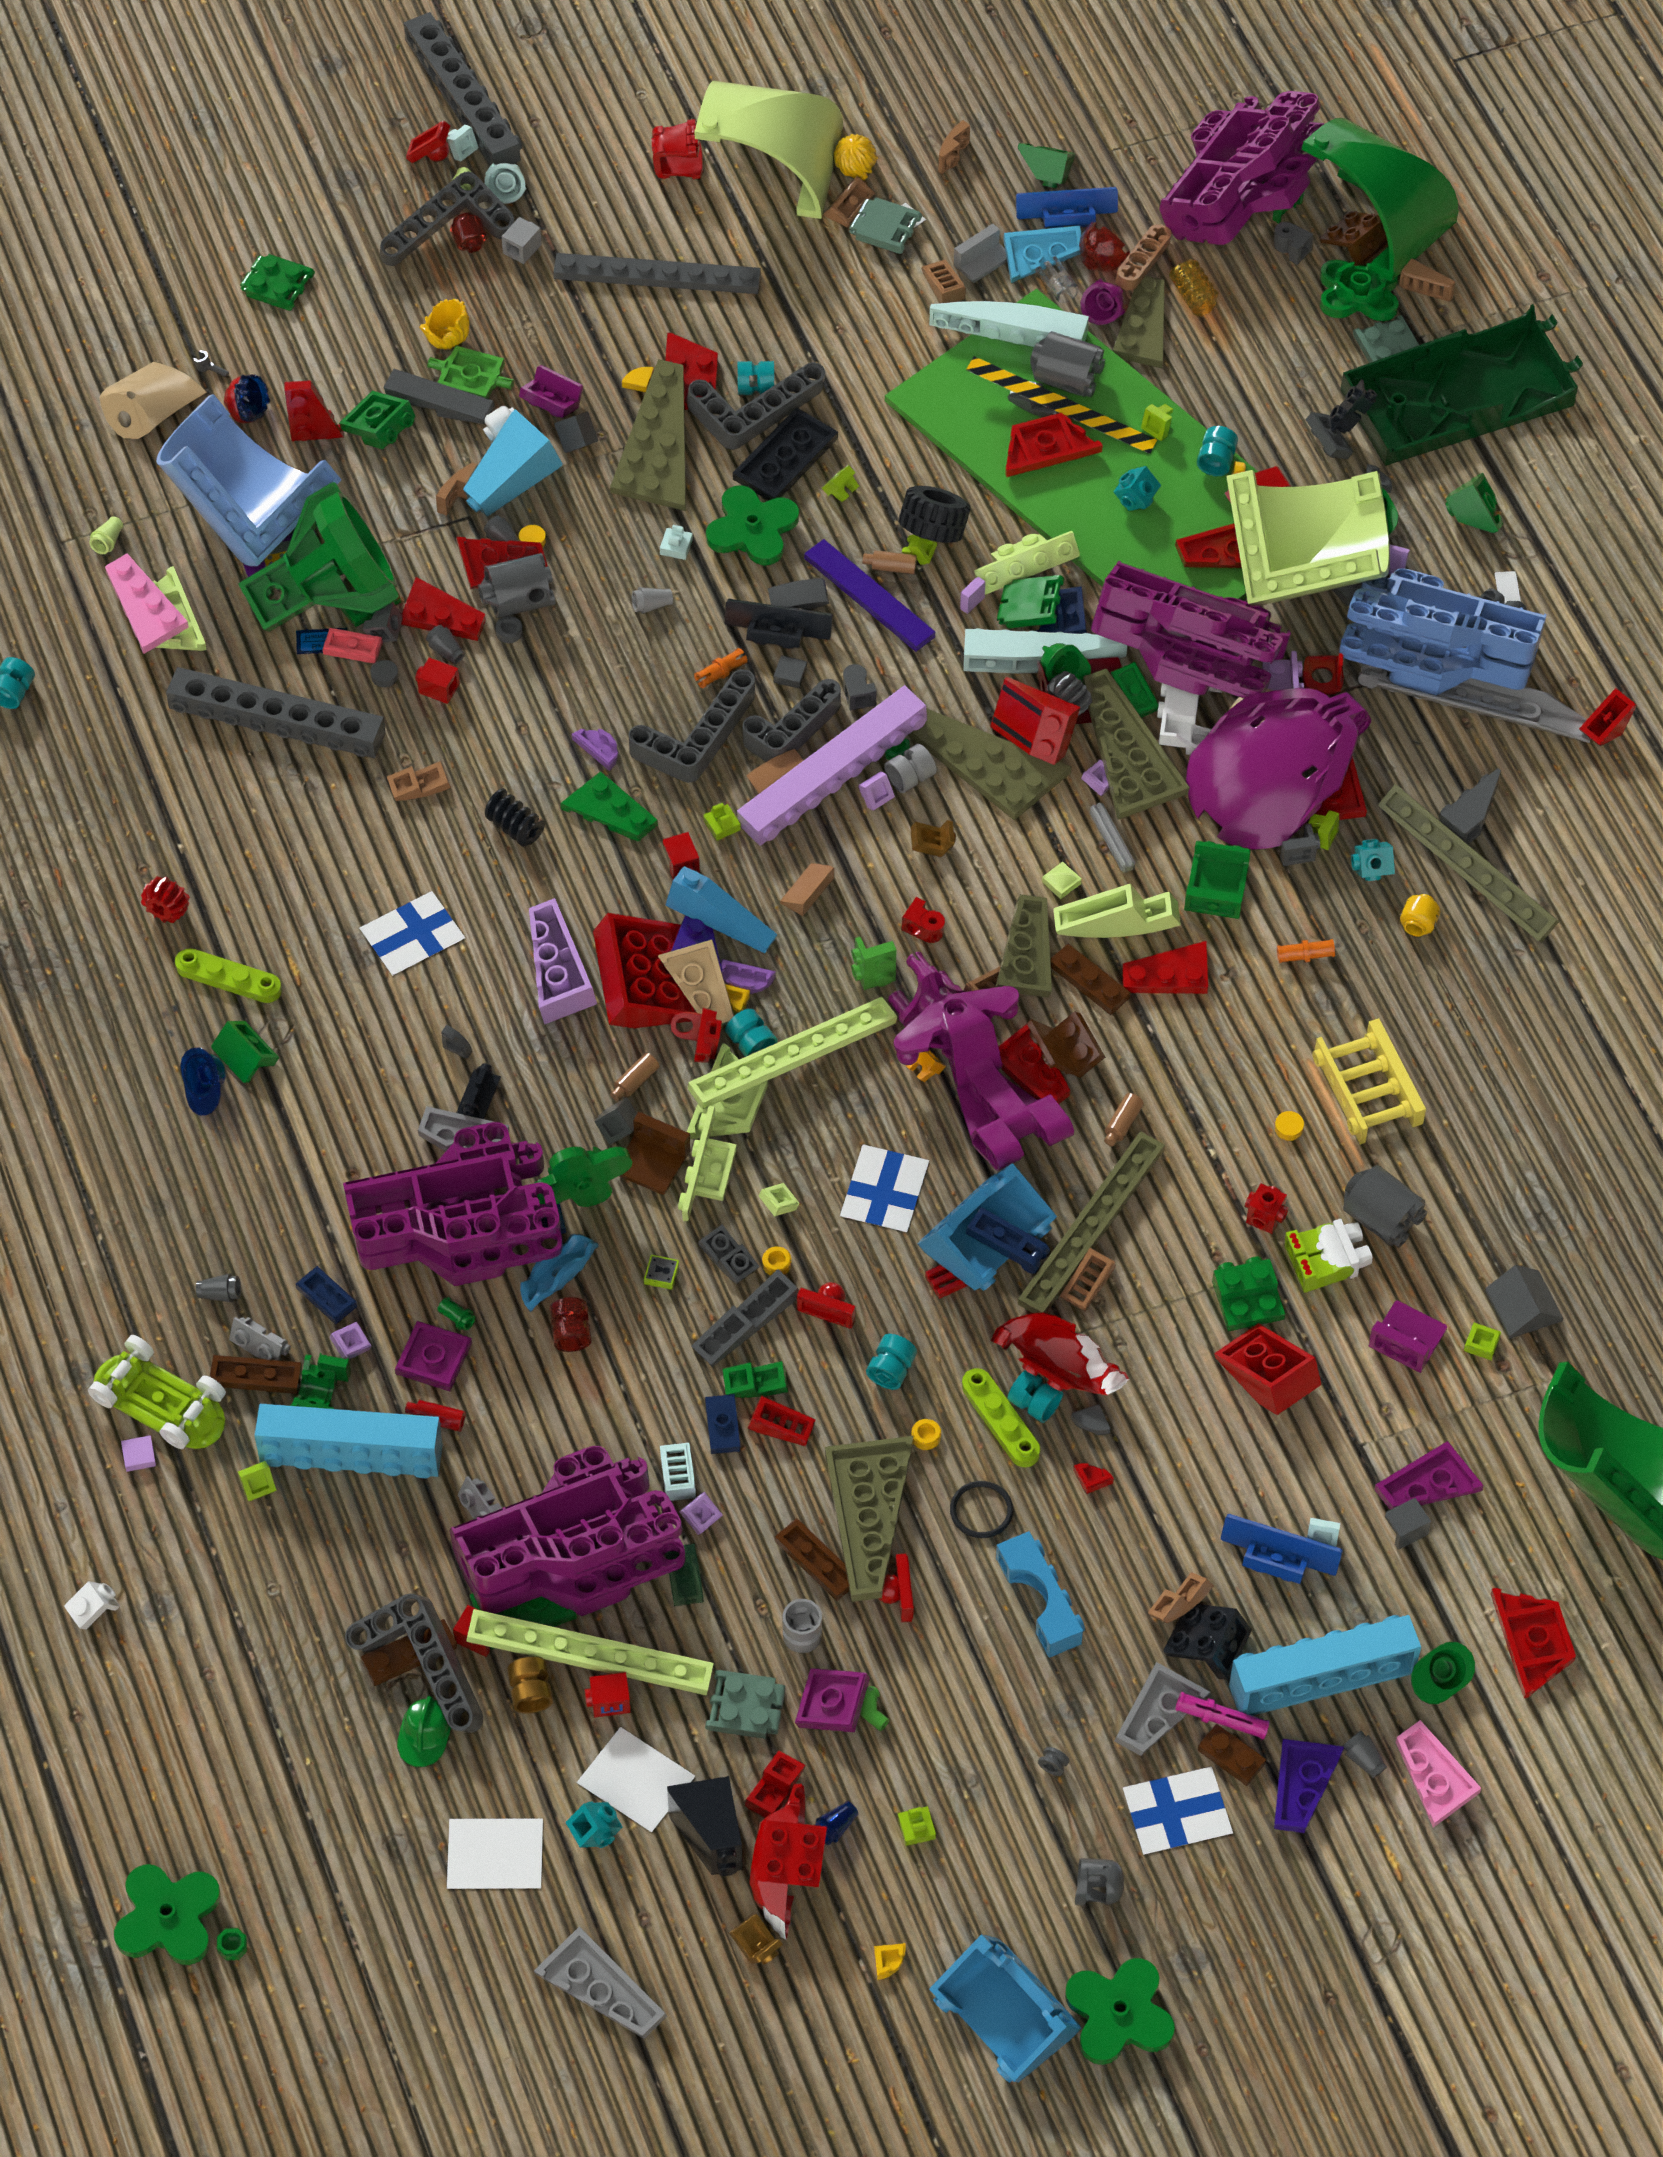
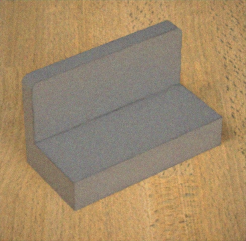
[954,224,1007,283]

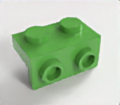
[851,937,897,990]

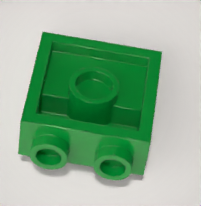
[339,390,416,450]
[1212,1256,1285,1332]

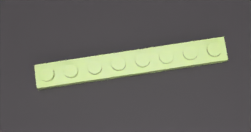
[688,997,897,1109]
[466,1609,714,1695]

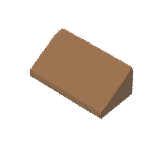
[823,176,876,227]
[780,863,834,916]

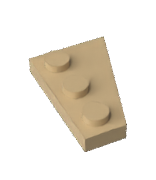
[658,940,734,1026]

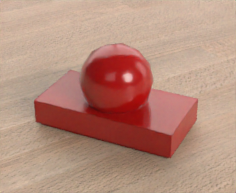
[406,121,451,164]
[797,1282,856,1329]
[879,1554,914,1622]

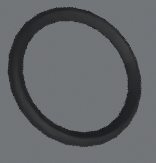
[950,1481,1013,1538]

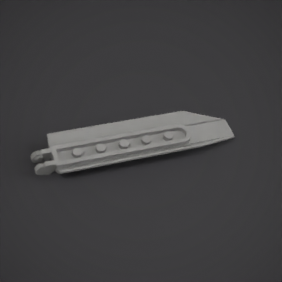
[1358,664,1591,743]

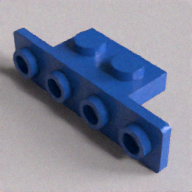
[1016,187,1118,228]
[1221,1514,1343,1584]

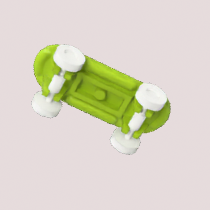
[88,1335,226,1449]

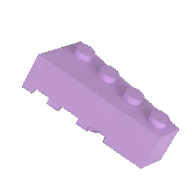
[529,898,597,1024]

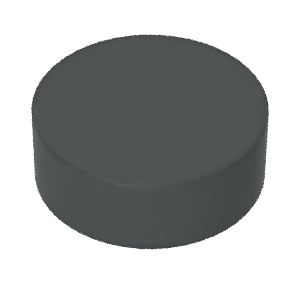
[495,616,523,643]
[370,660,398,687]

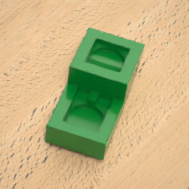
[722,1361,789,1398]

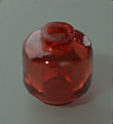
[450,213,487,253]

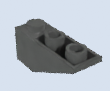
[1439,768,1501,844]

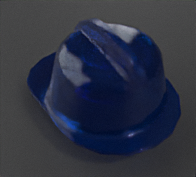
[180,1047,226,1116]

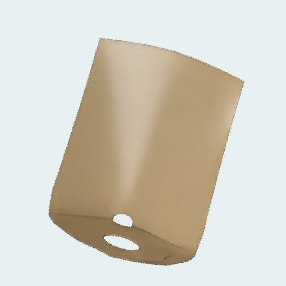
[100,362,207,439]

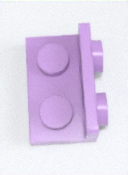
[1262,651,1304,691]

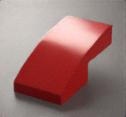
[745,1750,805,1818]

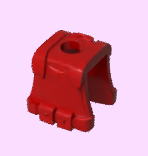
[651,119,703,179]

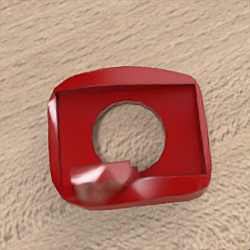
[1302,653,1344,695]

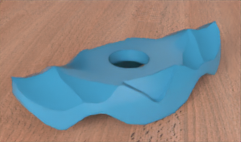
[520,1234,599,1312]

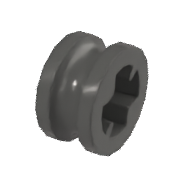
[1038,1747,1069,1776]

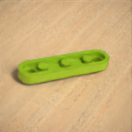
[175,948,282,1003]
[962,1368,1040,1468]

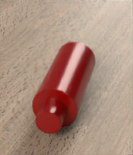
[405,1400,466,1432]

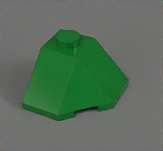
[1018,143,1076,188]
[1445,473,1503,533]

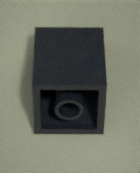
[667,1776,743,1876]

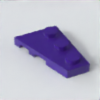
[1274,1739,1344,1833]

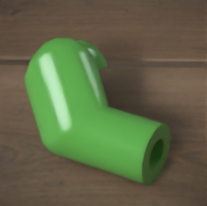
[860,1686,889,1731]

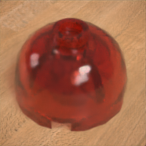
[1079,222,1130,272]

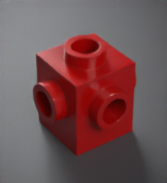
[1244,1183,1289,1234]

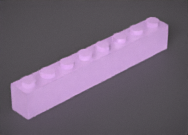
[737,685,927,846]

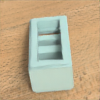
[660,1443,696,1501]

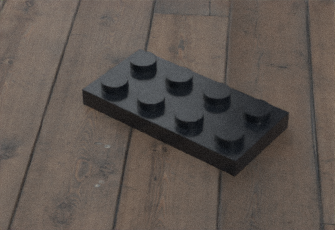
[732,407,838,501]

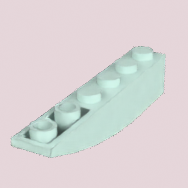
[929,301,1089,347]
[963,628,1127,674]

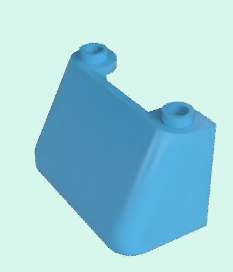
[917,1163,1057,1291]
[929,1934,1082,2083]

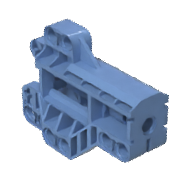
[1339,568,1547,696]

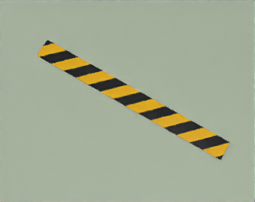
[966,356,1157,454]

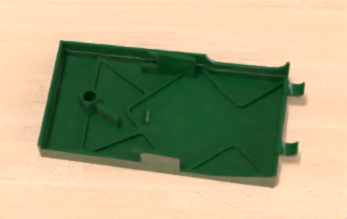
[1341,304,1583,466]

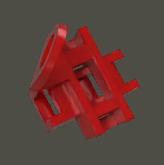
[671,1008,722,1063]

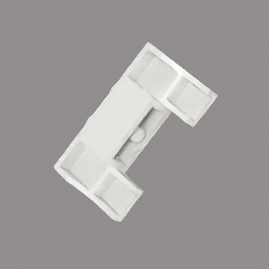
[1157,683,1222,755]

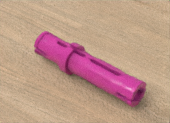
[1175,1692,1270,1739]

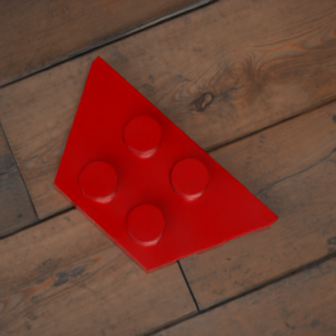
[665,333,718,410]
[1005,413,1103,477]
[1491,1588,1576,1698]

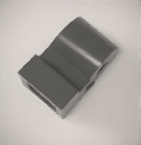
[1274,222,1313,265]
[363,602,402,643]
[843,664,876,711]

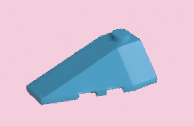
[665,866,777,953]

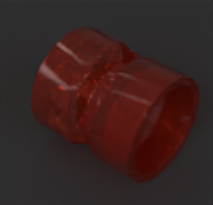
[549,1297,592,1352]

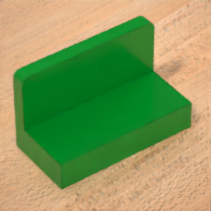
[211,1021,279,1083]

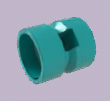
[737,361,774,395]
[1197,426,1238,476]
[0,657,35,709]
[725,1009,778,1057]
[866,1334,917,1390]
[1007,1370,1064,1423]

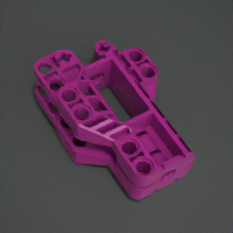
[1159,91,1324,245]
[1091,561,1291,698]
[343,1122,563,1286]
[449,1446,686,1616]

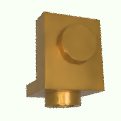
[910,820,956,857]
[729,1913,783,1965]

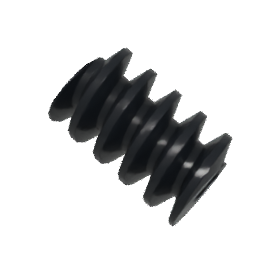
[485,788,545,847]

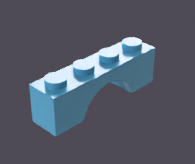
[996,1531,1085,1658]

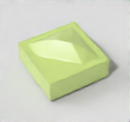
[1042,862,1082,899]
[758,1183,800,1217]

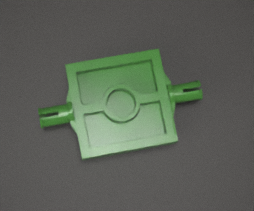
[427,345,514,399]

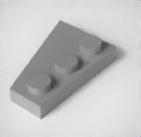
[418,1106,510,1151]
[1114,1662,1210,1756]

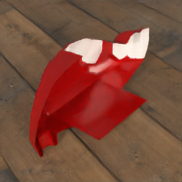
[991,1312,1129,1395]
[749,1784,827,1940]

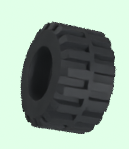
[898,486,971,543]

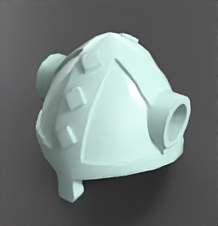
[485,163,526,204]

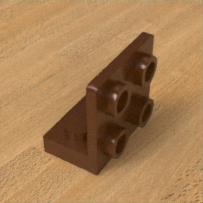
[1319,211,1388,267]
[1027,1011,1106,1078]
[619,1111,691,1195]

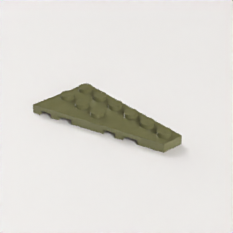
[610,359,686,511]
[1082,669,1190,820]
[908,708,1072,820]
[825,1436,913,1602]

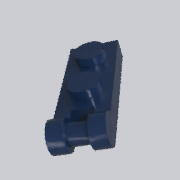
[965,1207,1050,1274]

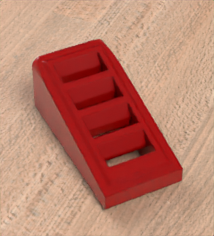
[747,1396,816,1446]

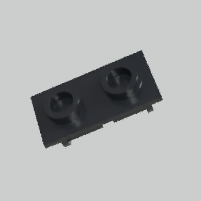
[1330,380,1377,434]
[456,1063,501,1119]

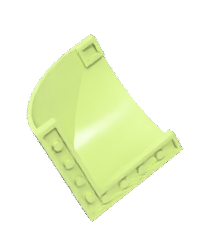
[695,81,843,219]
[1226,470,1390,607]

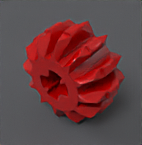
[141,876,190,923]

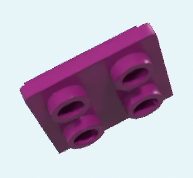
[1368,1300,1447,1373]

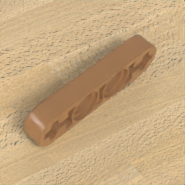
[1115,224,1172,290]

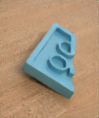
[1003,226,1084,283]

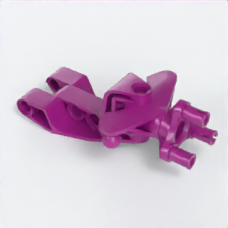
[888,952,1074,1171]

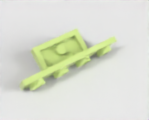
[974,531,1080,595]
[678,1105,737,1222]

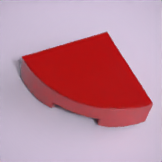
[1073,1463,1114,1494]

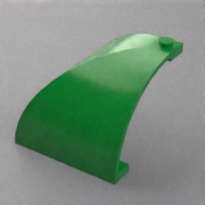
[1302,118,1459,281]
[1538,1361,1663,1560]

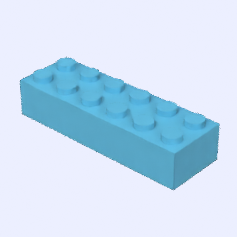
[254,1404,443,1478]
[1229,1615,1421,1716]

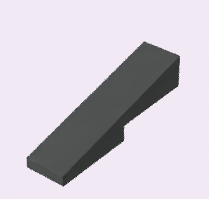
[383,369,494,424]
[692,1269,799,1367]

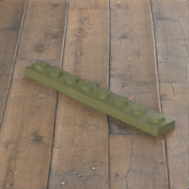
[1378,784,1560,943]
[1018,1131,1165,1313]

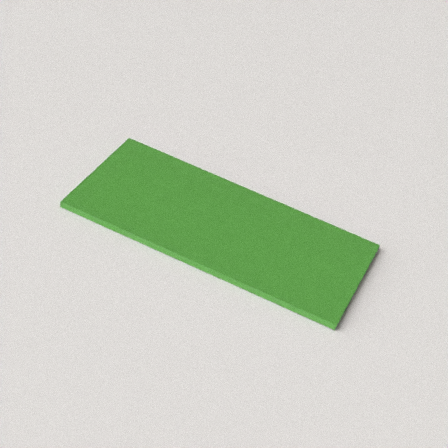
[885,288,1258,601]

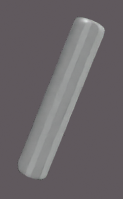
[1090,803,1135,873]

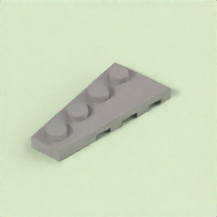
[534,1926,667,2039]

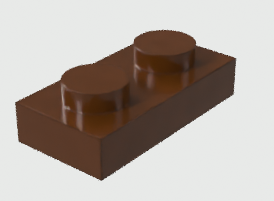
[1197,1723,1266,1786]

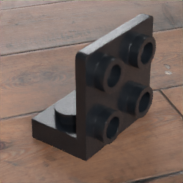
[1163,1604,1252,1680]

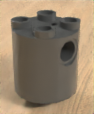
[1030,331,1105,397]
[478,553,556,618]
[1343,1165,1427,1248]

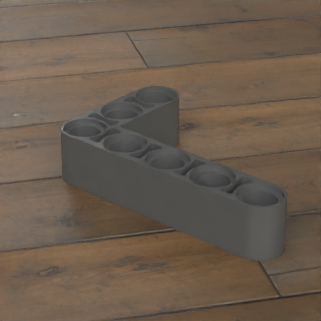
[380,172,514,266]
[686,362,826,450]
[629,669,755,783]
[345,1593,483,1733]

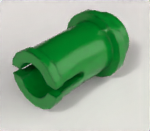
[437,1297,476,1331]

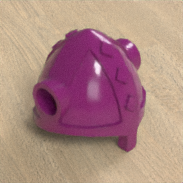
[1080,278,1125,325]

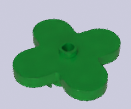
[1320,260,1399,321]
[706,485,799,565]
[535,1147,632,1207]
[114,1864,221,1965]
[1065,1958,1175,2065]

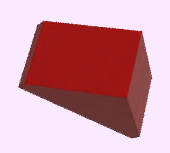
[1579,688,1637,746]

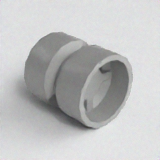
[885,744,937,793]
[782,1599,822,1653]

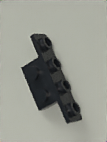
[724,599,833,649]

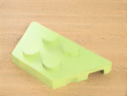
[153,566,207,651]
[687,1043,768,1139]

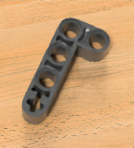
[743,679,841,762]

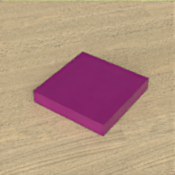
[395,1321,472,1392]
[795,1668,870,1733]

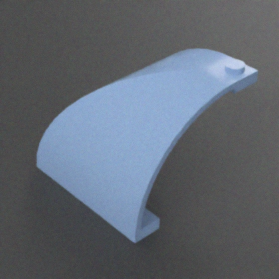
[156,394,342,567]

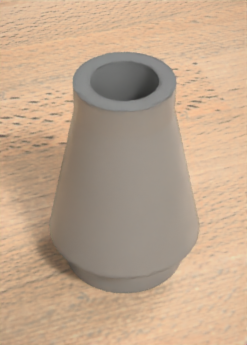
[631,587,673,614]

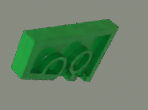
[560,771,658,842]

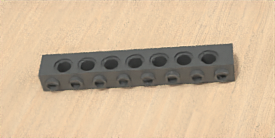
[403,12,522,166]
[166,667,386,758]

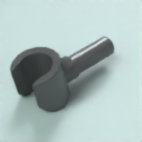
[193,351,229,377]

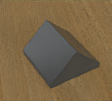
[1485,1265,1563,1339]

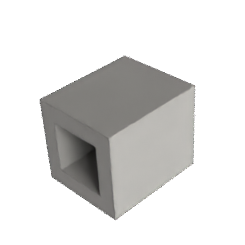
[502,217,541,264]

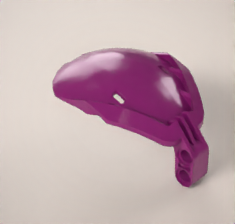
[1186,688,1372,849]

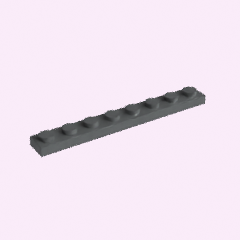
[553,253,761,294]

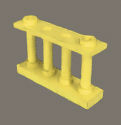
[1312,1018,1426,1145]

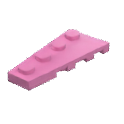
[105,553,189,654]

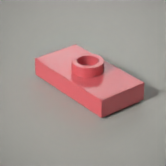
[323,628,383,664]

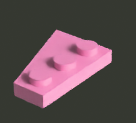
[1396,1720,1481,1828]

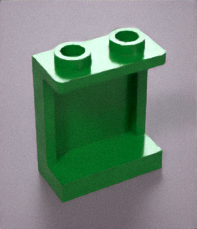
[1184,841,1251,919]

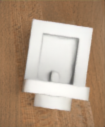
[64,1581,120,1630]

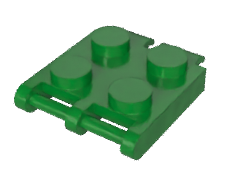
[240,254,315,311]
[997,575,1065,628]

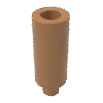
[863,550,917,574]
[610,1053,660,1102]
[1104,1093,1144,1146]

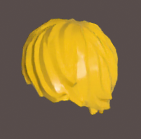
[834,134,878,180]
[419,298,469,350]

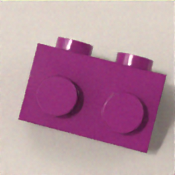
[519,365,583,418]

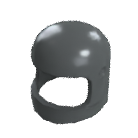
[1075,1858,1124,1906]

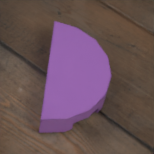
[572,729,618,771]
[721,959,776,994]

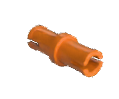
[694,648,747,689]
[1277,939,1335,963]

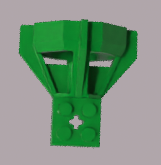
[238,482,400,632]

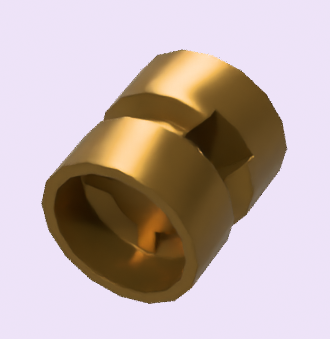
[507,1657,553,1714]

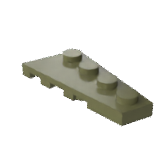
[1113,276,1164,368]
[996,894,1052,998]

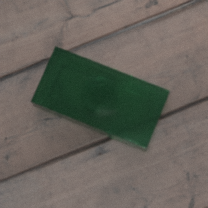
[665,1544,704,1607]

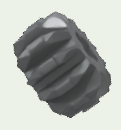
[1047,671,1092,715]

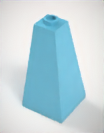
[463,409,563,517]

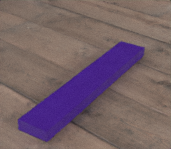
[804,539,936,652]

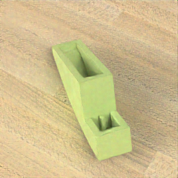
[1053,884,1181,938]

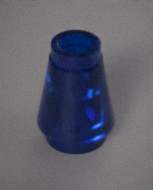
[815,1801,858,1845]

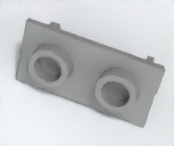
[229,1317,291,1361]
[458,1476,502,1519]

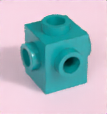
[1113,466,1161,511]
[1351,839,1395,881]
[565,1801,623,1848]

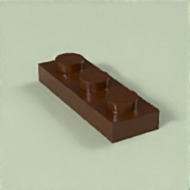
[1050,943,1131,1015]
[209,1355,302,1394]
[775,1518,849,1601]
[361,1619,458,1687]

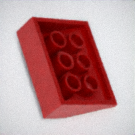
[593,913,697,1029]

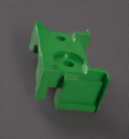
[290,1353,351,1409]

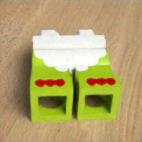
[1284,1219,1373,1293]

